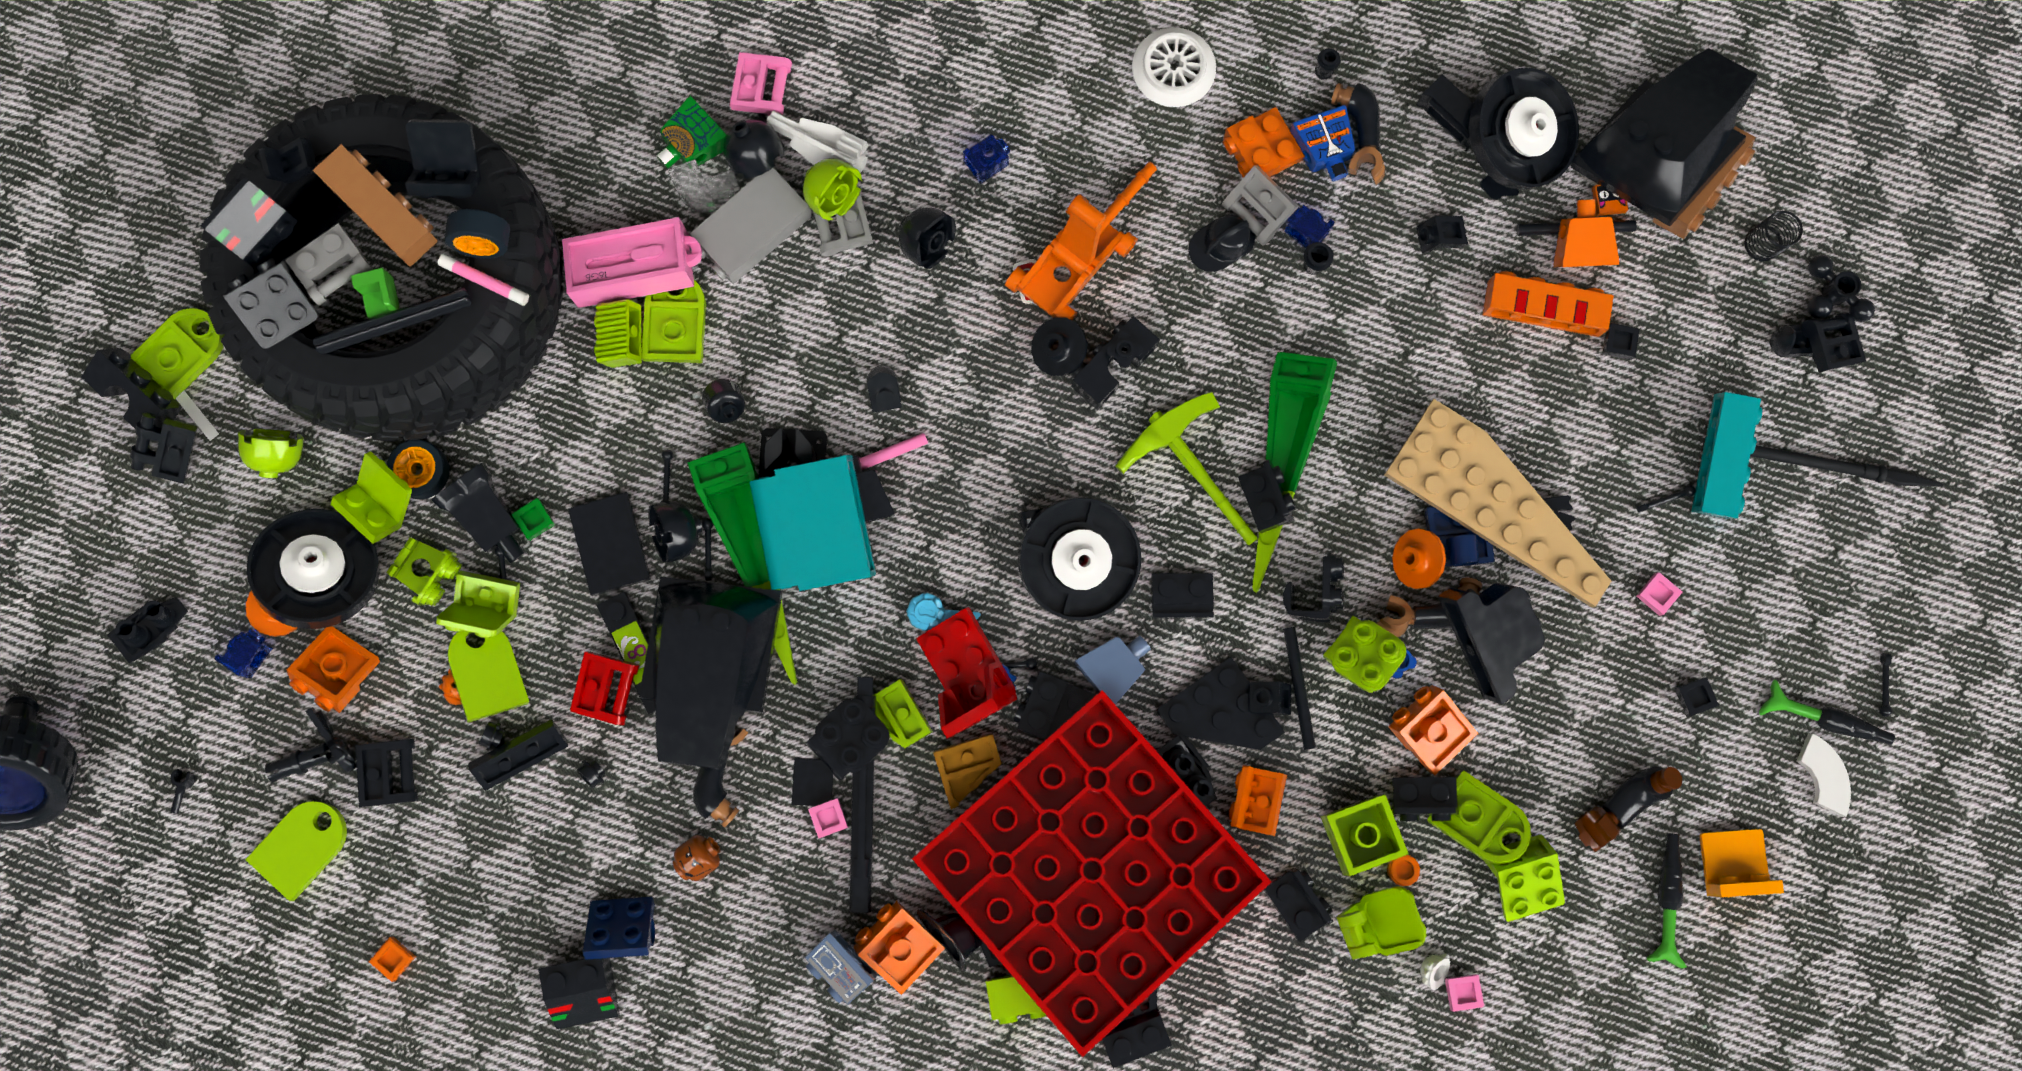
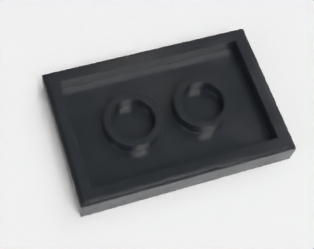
[568,492,652,596]

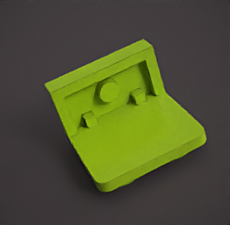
[436,570,520,638]

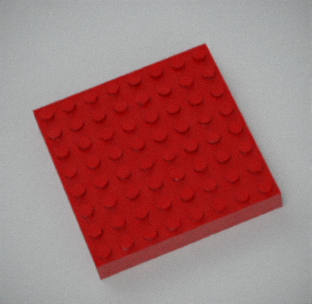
[912,690,1272,1057]

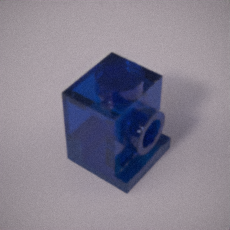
[963,134,1010,184]
[1284,205,1335,249]
[214,628,273,678]

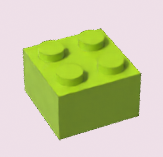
[1320,794,1409,876]

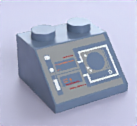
[805,929,878,1005]

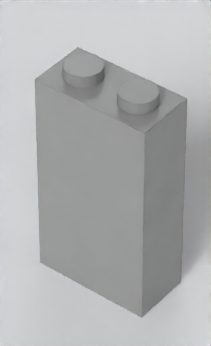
[689,168,812,284]

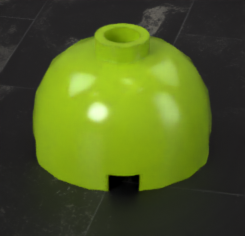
[803,158,862,221]
[238,429,304,478]

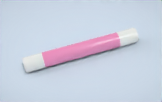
[438,254,529,306]

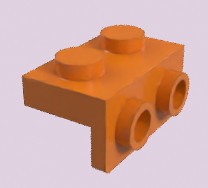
[1229,765,1287,836]

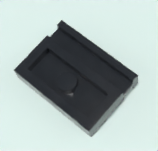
[1151,573,1214,619]

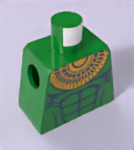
[656,96,727,170]

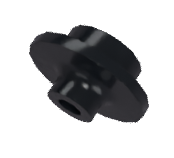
[1031,318,1088,376]

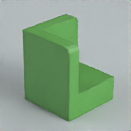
[351,268,400,319]

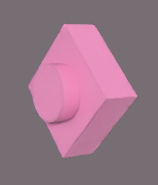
[1636,572,1682,616]
[808,798,849,839]
[1445,974,1484,1012]

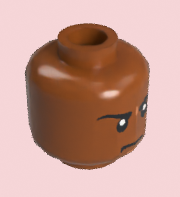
[673,834,721,881]

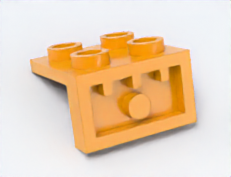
[1699,829,1784,897]

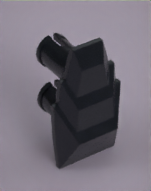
[108,597,188,663]
[1157,733,1217,807]

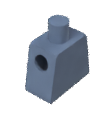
[1074,635,1151,704]

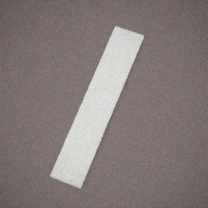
[176,391,219,441]

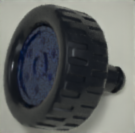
[0,694,79,831]

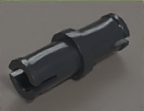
[265,742,333,782]

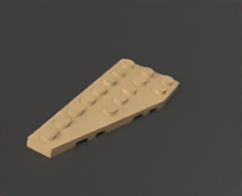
[1384,399,1611,608]

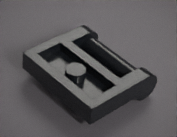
[1801,312,1866,373]
[355,739,418,807]

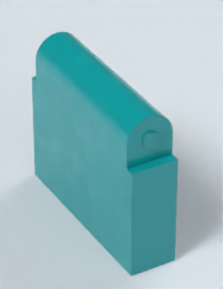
[749,455,876,591]

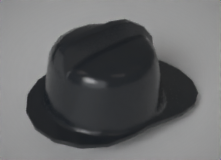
[1188,215,1255,272]
[917,909,982,971]

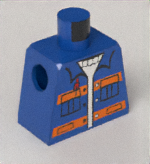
[1290,105,1355,181]

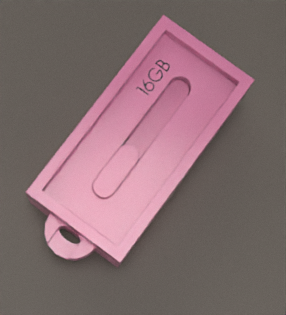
[562,217,702,308]

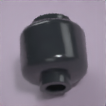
[702,379,745,423]

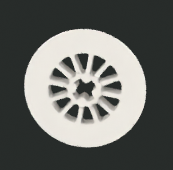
[1132,27,1216,107]

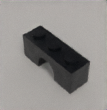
[1071,316,1160,411]
[81,348,182,429]

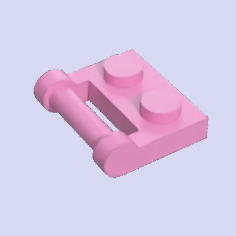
[730,52,792,116]

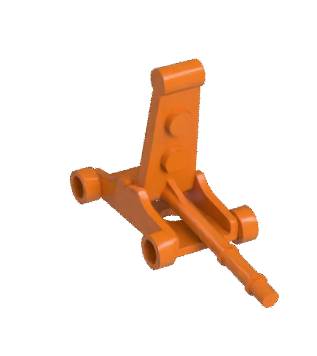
[1005,162,1157,321]

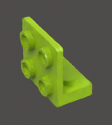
[330,451,412,544]
[1485,834,1565,922]

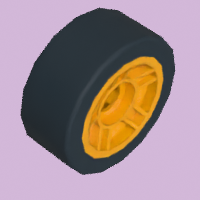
[444,209,510,259]
[386,440,450,499]

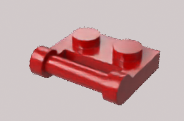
[570,651,640,725]

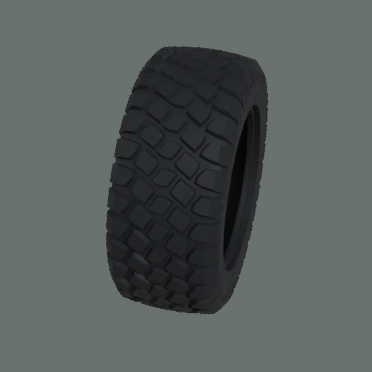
[200,94,563,442]

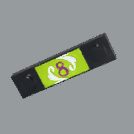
[597,592,655,715]

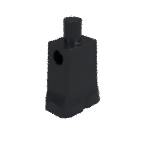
[431,463,525,564]

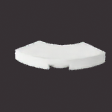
[1796,733,1851,817]

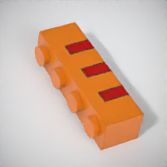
[1482,271,1614,337]

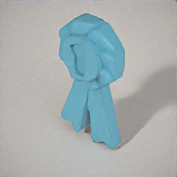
[906,593,981,631]

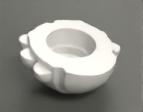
[1420,954,1450,990]

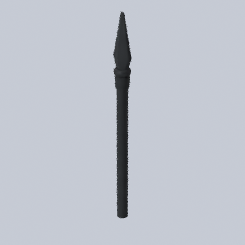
[1703,437,1944,487]

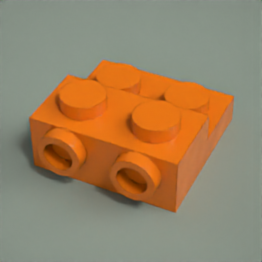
[1223,107,1305,178]
[287,626,380,713]
[1388,685,1478,775]
[853,901,945,995]

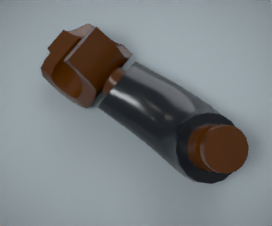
[1574,767,1683,852]

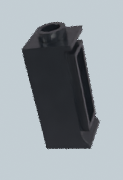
[1416,74,1473,152]

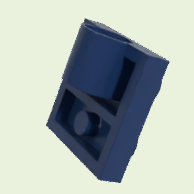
[1424,507,1495,568]
[583,896,655,960]

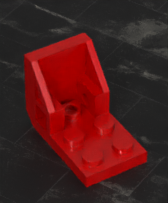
[916,607,1018,739]

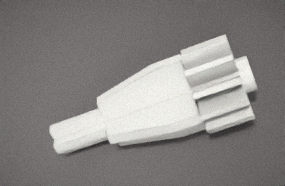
[766,111,869,173]

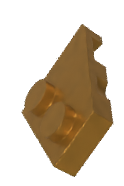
[933,733,1002,809]

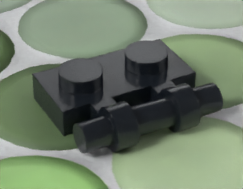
[130,412,198,484]

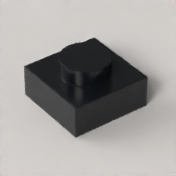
[1602,323,1640,360]
[1674,677,1719,717]

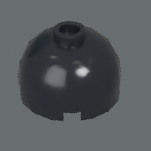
[723,120,785,178]
[899,207,956,269]
[648,501,702,563]

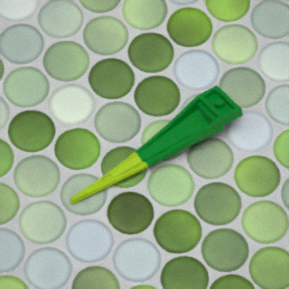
[1252,352,1337,593]
[687,442,797,685]

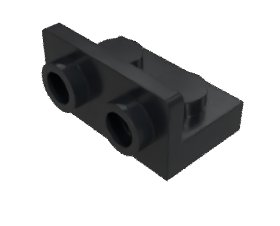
[1238,460,1296,534]
[1392,777,1458,822]
[1264,868,1333,942]

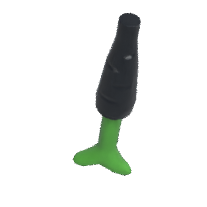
[1759,680,1895,745]
[1647,833,1687,968]

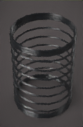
[1744,211,1803,261]

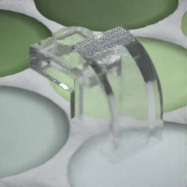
[668,159,740,213]

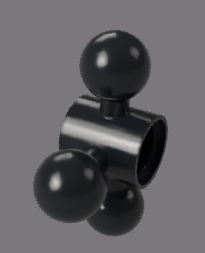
[1807,255,1875,322]

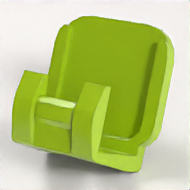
[387,537,462,606]
[1323,616,1406,693]
[1336,886,1426,960]

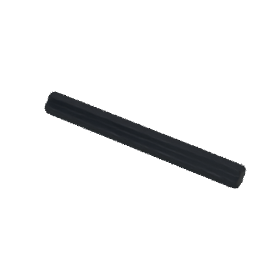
[313,288,471,355]

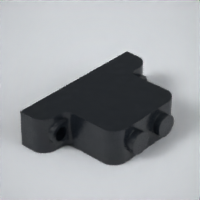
[1438,583,1545,704]

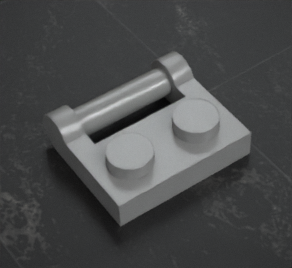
[1222,165,1299,246]
[810,185,873,257]
[285,223,373,306]

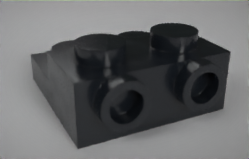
[1013,671,1096,741]

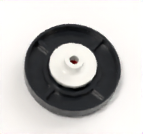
[1469,68,1579,190]
[1018,497,1142,621]
[247,509,380,629]

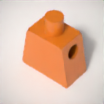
[1554,199,1619,267]

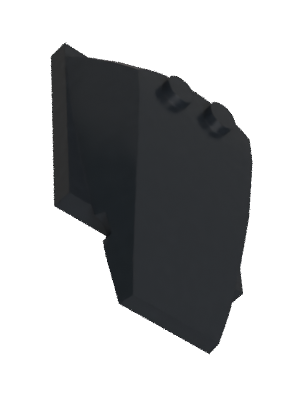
[1571,48,1758,227]
[639,577,782,770]

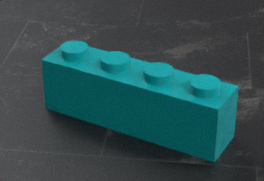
[1691,392,1763,519]

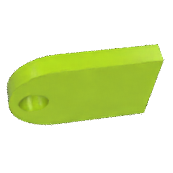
[641,280,706,363]
[131,308,224,399]
[448,630,529,723]
[1427,770,1531,864]
[245,802,347,902]

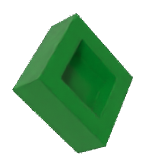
[512,498,556,541]

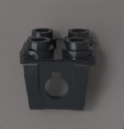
[1283,551,1344,623]
[806,698,889,781]

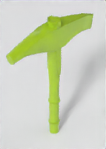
[1115,392,1258,546]

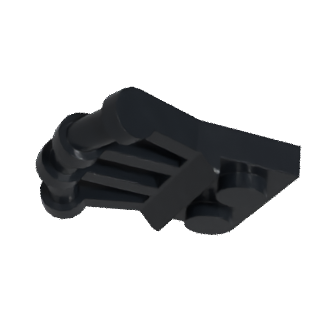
[1102,989,1172,1068]

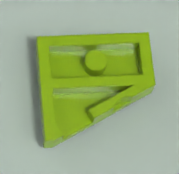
[873,679,933,748]

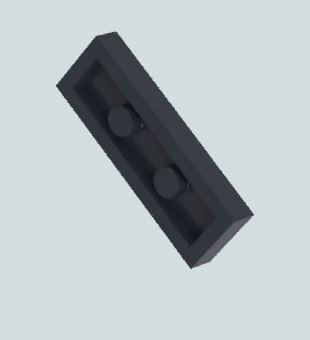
[468,719,568,791]

